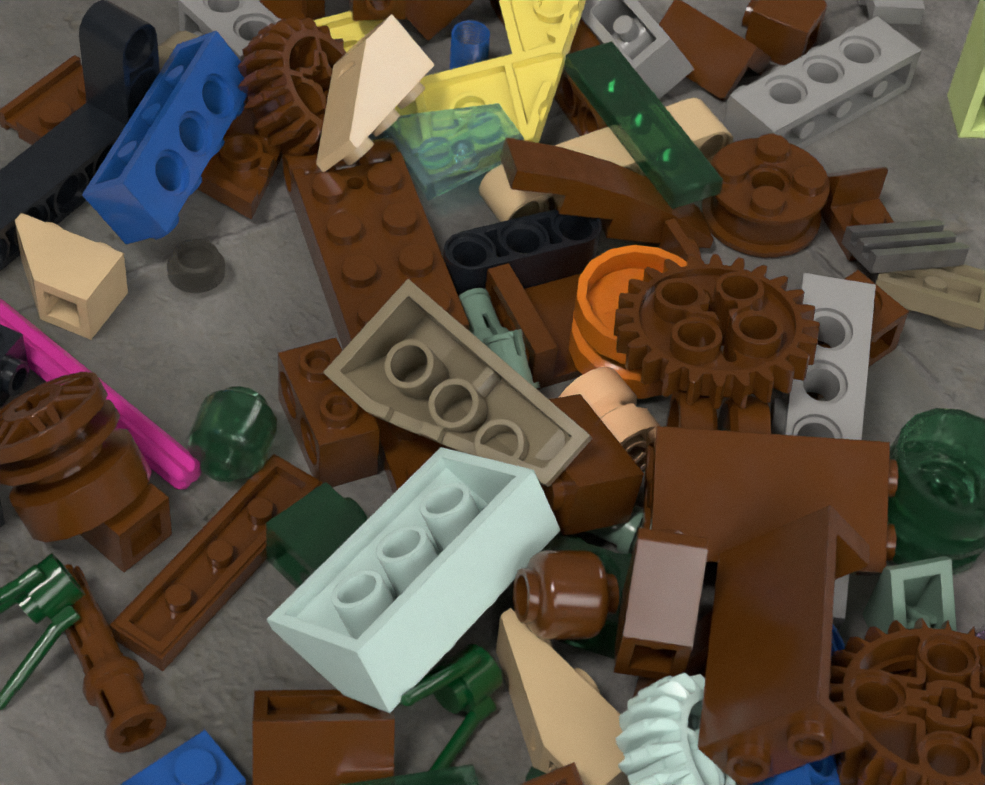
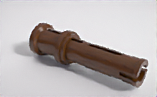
[64,564,167,753]

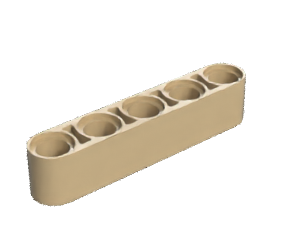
[479,98,733,222]

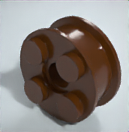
[701,134,830,257]

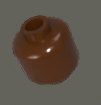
[513,550,619,640]

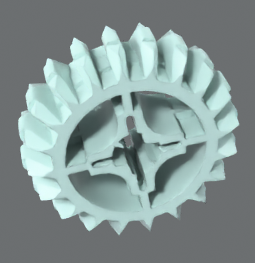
[616,673,738,785]

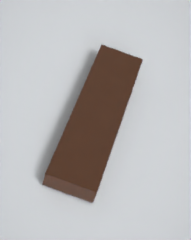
[109,454,324,671]

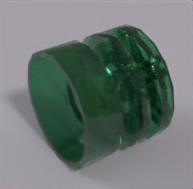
[888,408,985,575]

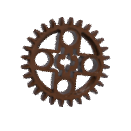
[829,618,985,785]

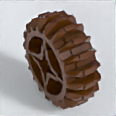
[237,16,347,156]

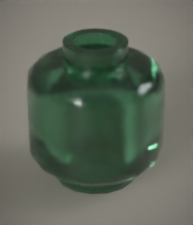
[187,386,277,482]

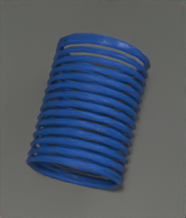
[450,20,490,70]

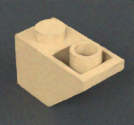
[15,213,128,340]

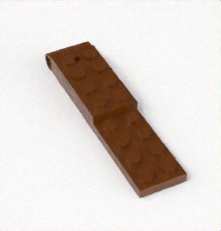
[282,137,469,494]

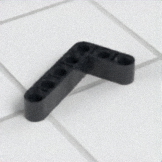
[0,0,160,271]

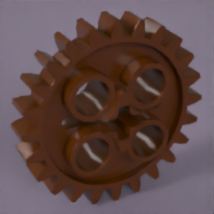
[614,254,820,409]

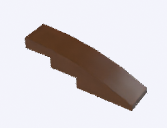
[500,137,714,249]

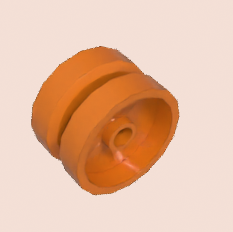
[569,245,687,399]

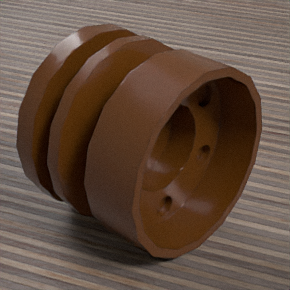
[0,372,152,543]

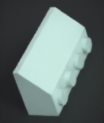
[266,447,560,713]

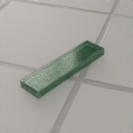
[564,41,723,209]

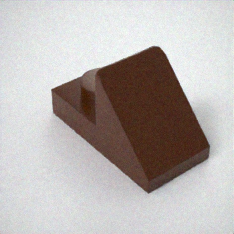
[820,166,895,262]

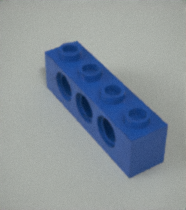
[82,30,247,245]

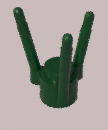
[0,553,86,711]
[394,644,503,785]

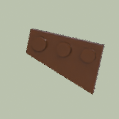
[197,96,283,220]

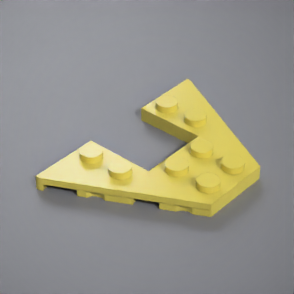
[313,0,586,177]

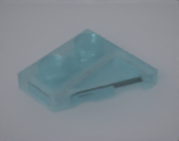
[384,103,524,201]

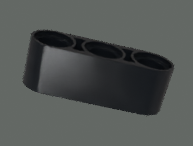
[443,209,602,296]

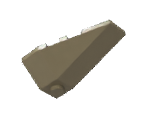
[323,279,593,488]

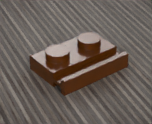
[0,55,86,145]

